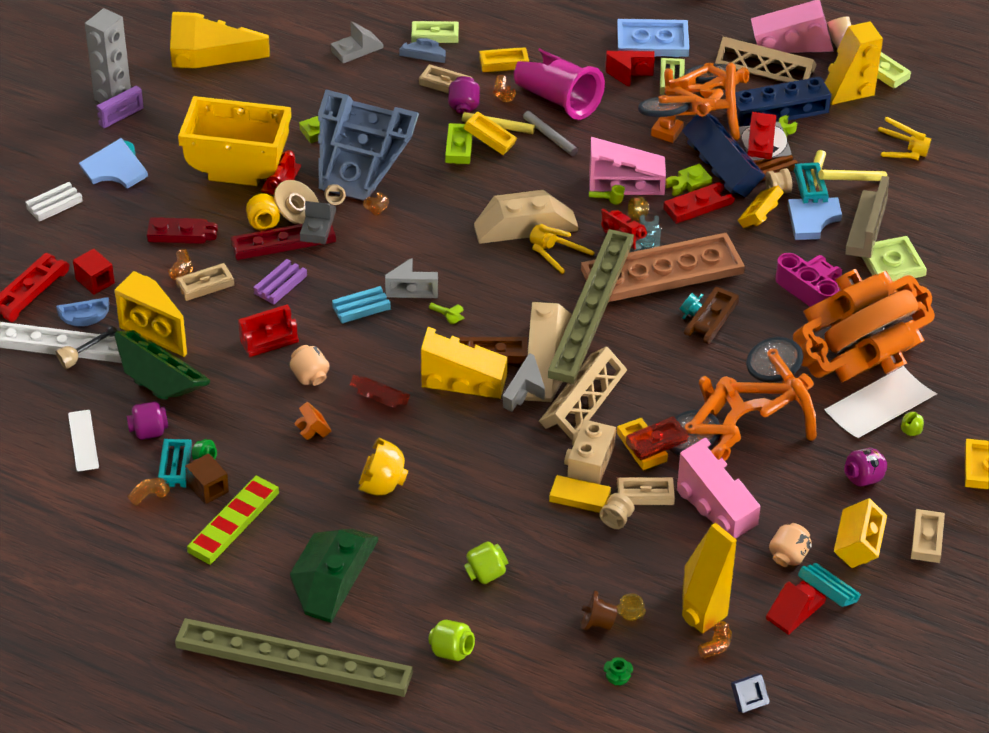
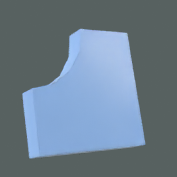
[79,138,148,189]
[787,197,842,240]

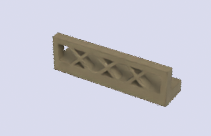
[845,176,889,258]

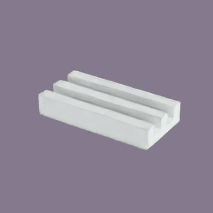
[25,182,83,222]

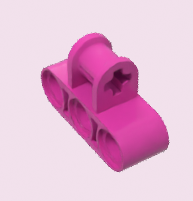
[775,253,842,307]

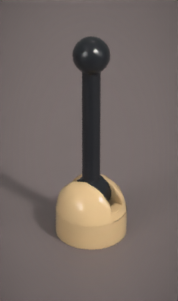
[55,326,117,370]

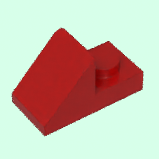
[606,51,655,87]
[766,580,826,635]

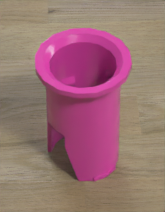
[514,48,605,120]

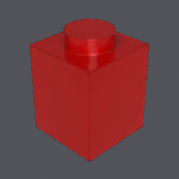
[73,249,115,295]

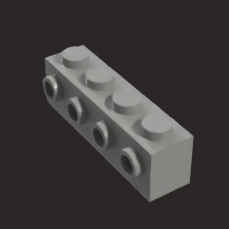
[85,8,131,103]

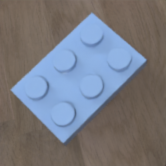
[617,19,689,57]

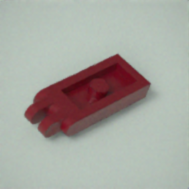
[147,217,218,243]

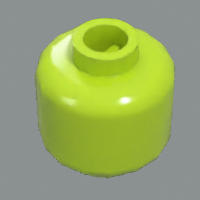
[464,541,509,584]
[429,620,475,661]

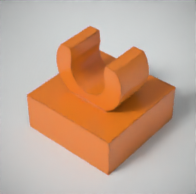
[651,116,684,143]
[294,402,332,440]

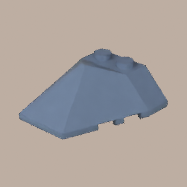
[318,90,419,202]

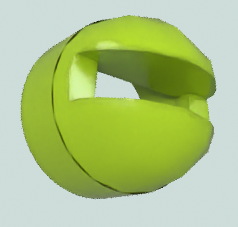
[901,411,924,436]

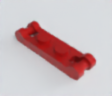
[0,253,70,322]

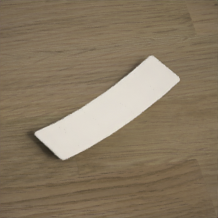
[68,410,99,471]

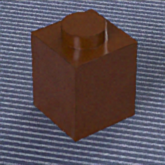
[185,453,229,505]

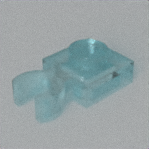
[634,215,661,251]

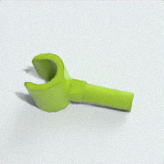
[589,185,625,205]
[429,303,464,324]

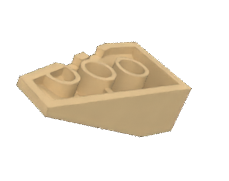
[525,302,572,402]

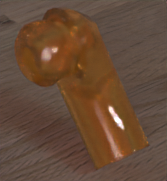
[363,192,389,216]
[127,478,170,506]

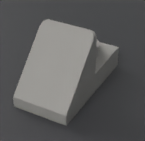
[331,22,383,63]
[385,258,438,298]
[503,353,545,412]

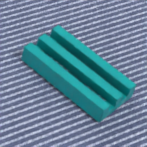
[794,163,829,203]
[157,439,192,487]
[798,563,861,607]

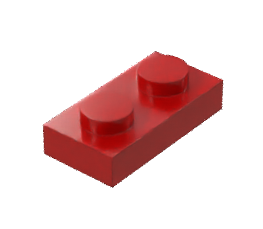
[747,112,776,159]

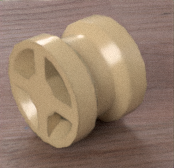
[765,168,792,194]
[599,493,634,529]

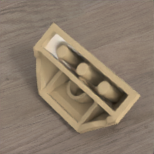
[474,190,579,244]

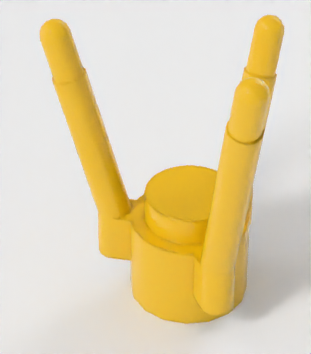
[878,117,931,160]
[530,224,595,274]

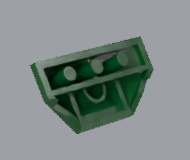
[114,330,210,399]
[290,529,378,623]

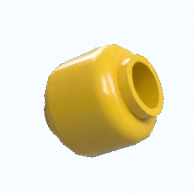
[246,194,280,231]

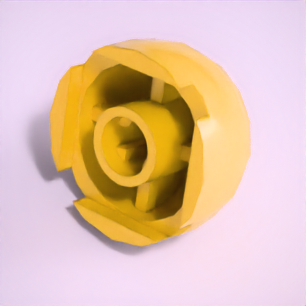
[358,438,408,496]

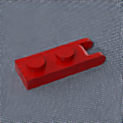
[663,182,735,224]

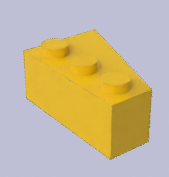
[824,21,883,105]
[421,327,507,399]

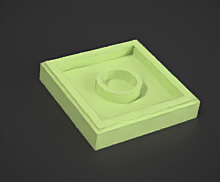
[862,236,927,281]

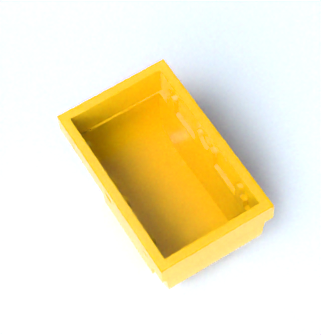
[178,96,291,186]

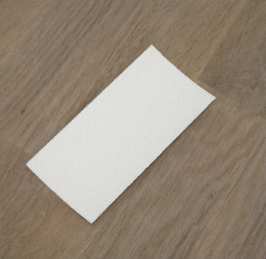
[824,366,937,438]

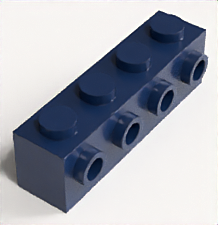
[735,76,831,127]
[682,114,765,197]

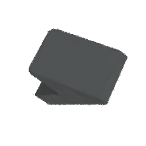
[300,201,336,244]

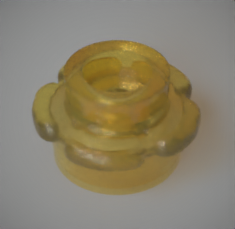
[628,196,649,221]
[617,593,646,621]

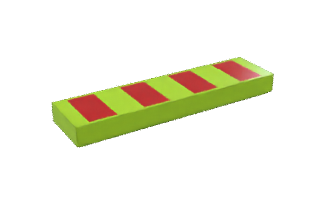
[187,475,279,565]

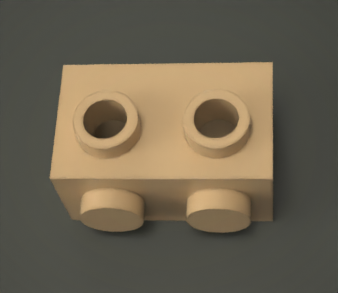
[564,420,616,484]

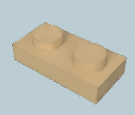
[911,509,945,563]

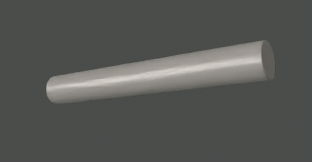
[523,111,578,156]

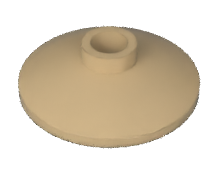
[274,180,319,225]

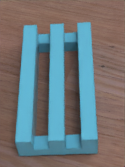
[332,286,391,323]

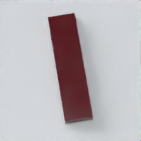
[230,224,336,260]

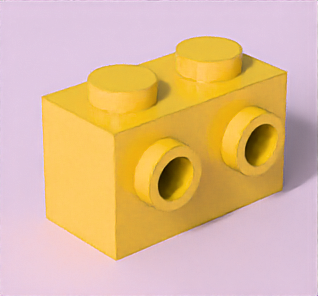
[834,498,887,568]

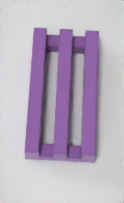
[97,85,144,128]
[253,259,307,305]

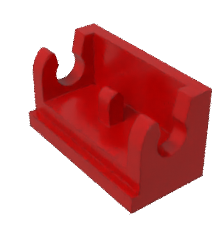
[238,304,299,357]

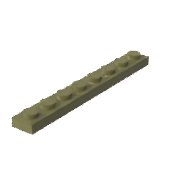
[548,229,634,384]
[175,618,413,697]

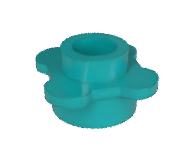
[679,293,703,320]

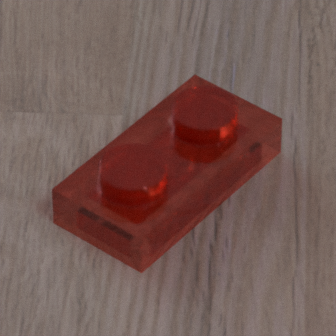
[350,375,410,408]
[626,416,688,461]

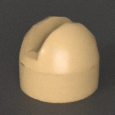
[324,184,346,205]

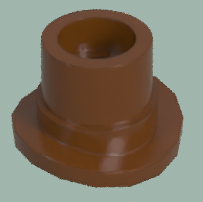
[580,590,618,630]

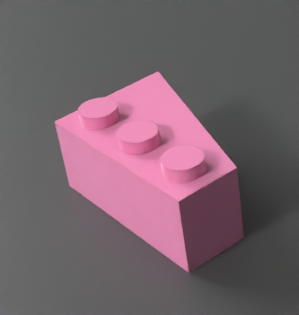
[751,0,834,53]
[677,437,760,539]

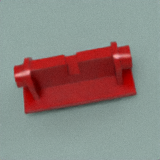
[261,150,301,195]
[601,209,647,250]

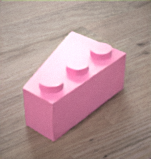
[589,137,666,195]

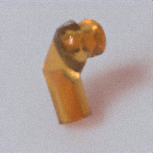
[493,75,516,102]
[168,249,193,280]
[698,621,732,659]

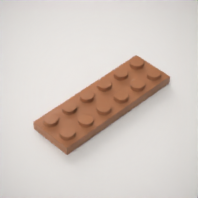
[581,233,745,302]

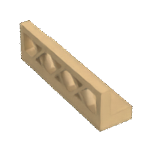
[715,36,817,83]
[539,346,627,440]

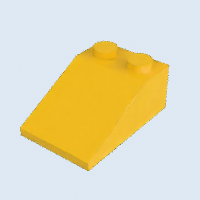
[115,271,187,357]

